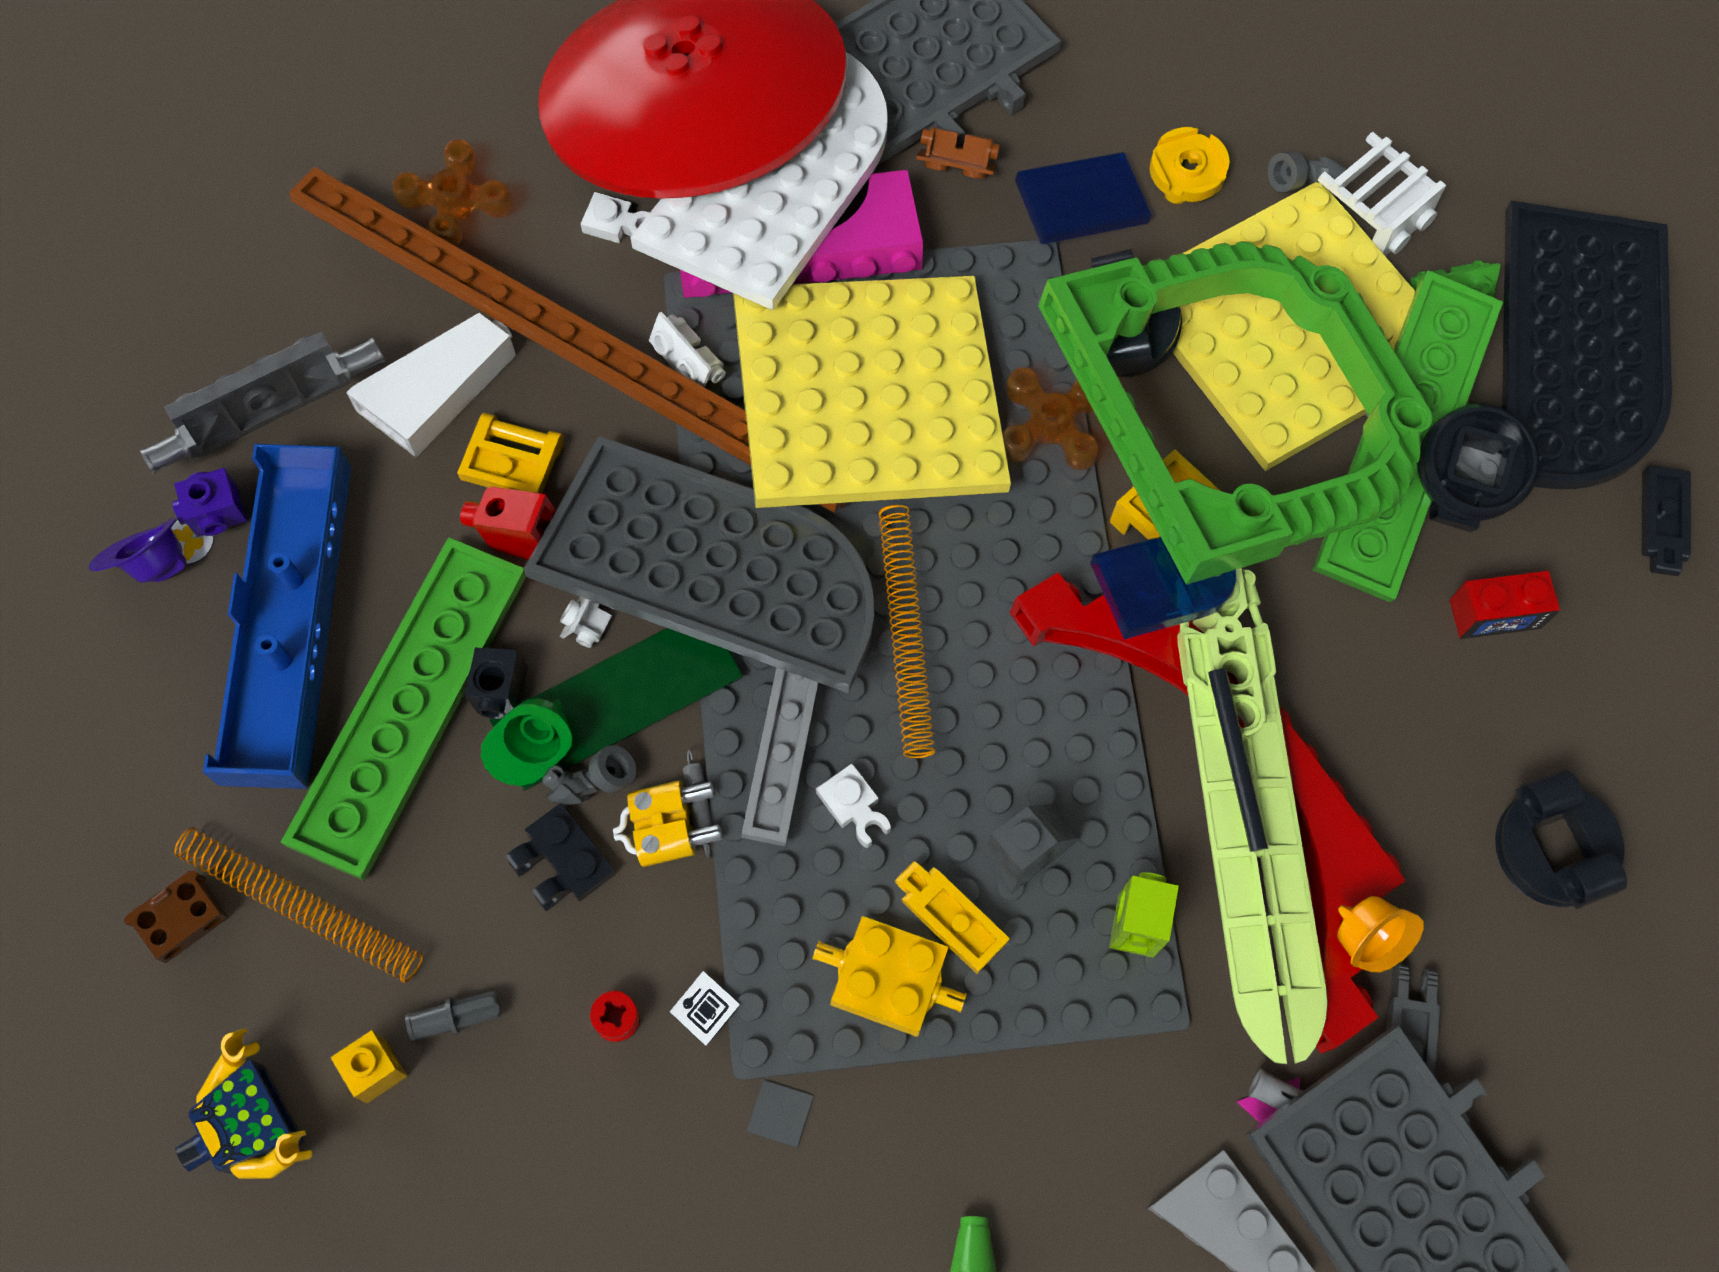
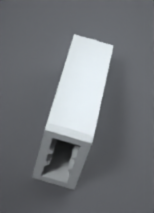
[346,313,516,458]

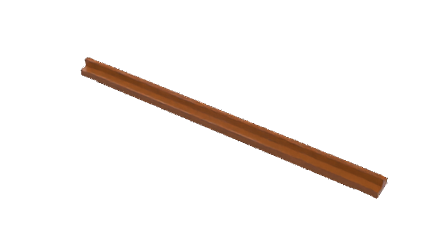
[289,166,847,513]

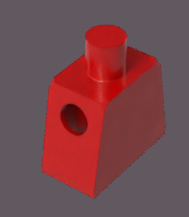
[460,487,556,560]

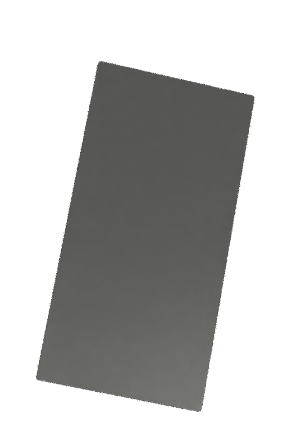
[664,239,1190,1081]

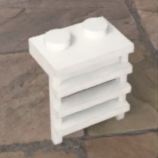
[1318,132,1446,256]

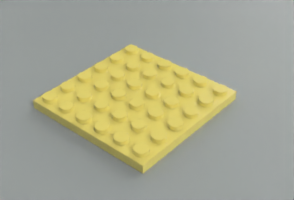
[1148,182,1415,471]
[733,276,1011,508]

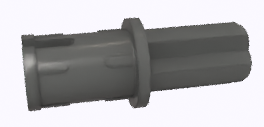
[405,991,501,1043]

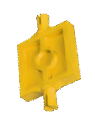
[812,916,967,1037]

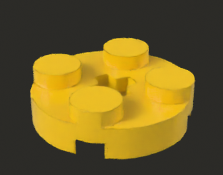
[1149,127,1230,204]

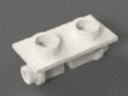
[649,312,726,388]
[560,597,613,648]

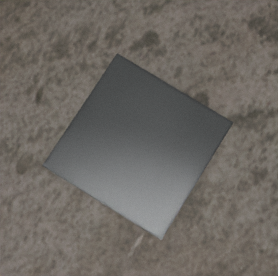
[746,1080,813,1148]

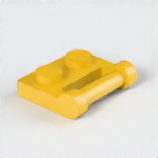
[457,412,564,494]

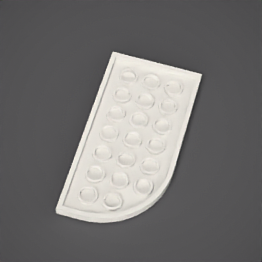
[631,51,888,310]

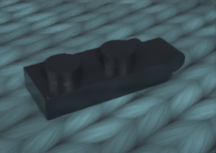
[1642,466,1691,576]

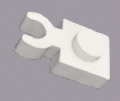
[581,192,650,243]
[816,764,891,848]

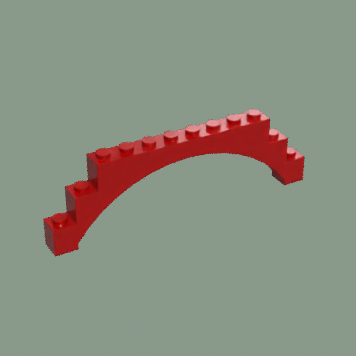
[1009,572,1406,1054]

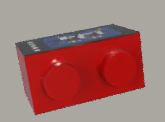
[1449,571,1560,639]

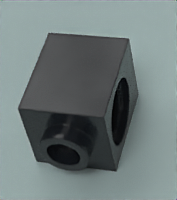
[465,647,528,719]

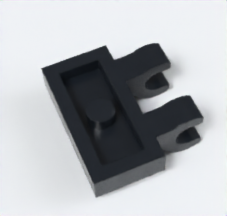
[505,804,616,911]

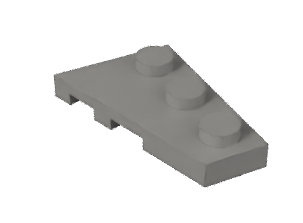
[1147,1150,1315,1272]

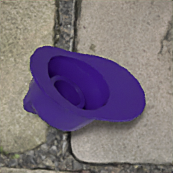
[89,518,187,583]

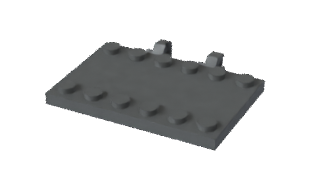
[835,0,1061,165]
[1246,1026,1571,1272]

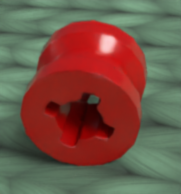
[590,991,640,1043]

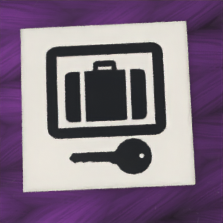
[670,971,740,1045]

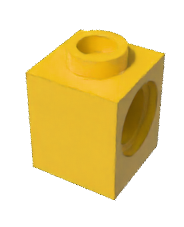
[330,1030,408,1103]

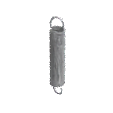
[682,750,712,859]

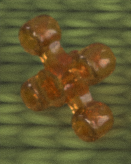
[393,139,512,247]
[1002,367,1098,470]

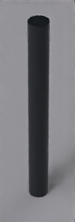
[1208,668,1269,852]

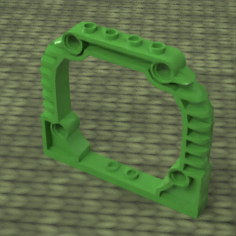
[1038,241,1432,585]

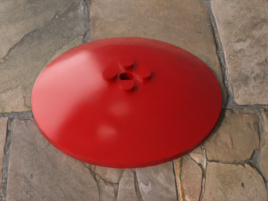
[538,0,847,198]

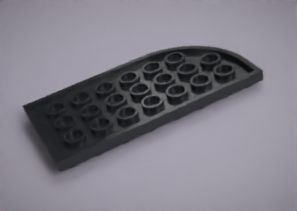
[1501,201,1672,489]

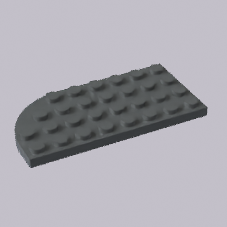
[524,436,874,693]

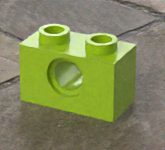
[1109,872,1179,958]

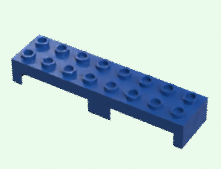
[203,444,351,789]

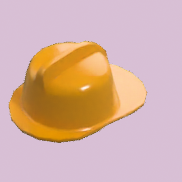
[1337,896,1424,973]

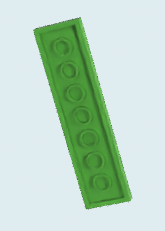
[1312,270,1503,603]
[281,537,526,881]

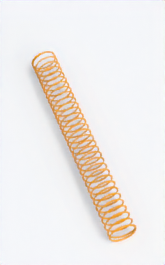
[878,505,936,758]
[174,827,423,983]

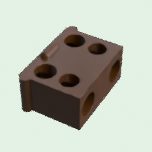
[124,870,228,963]

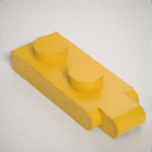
[895,861,1010,974]

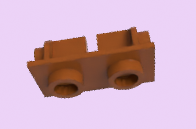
[916,126,1000,179]

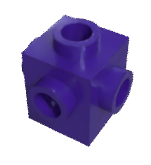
[172,468,247,537]

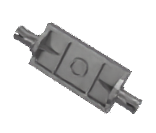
[140,331,385,474]

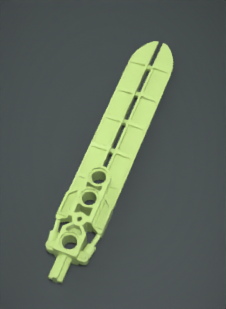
[1174,568,1327,1064]

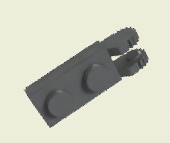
[1386,964,1440,1077]

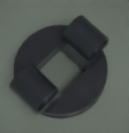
[1091,249,1182,377]
[1417,403,1540,532]
[1495,769,1627,909]

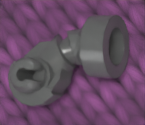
[1268,151,1348,198]
[542,745,636,805]

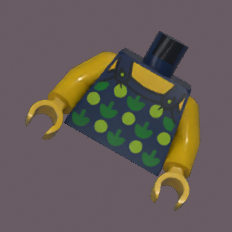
[175,1028,313,1179]

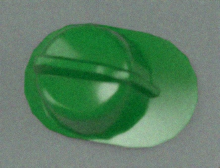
[480,698,573,786]

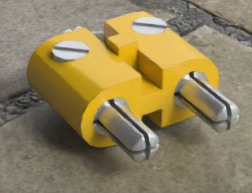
[613,780,723,867]

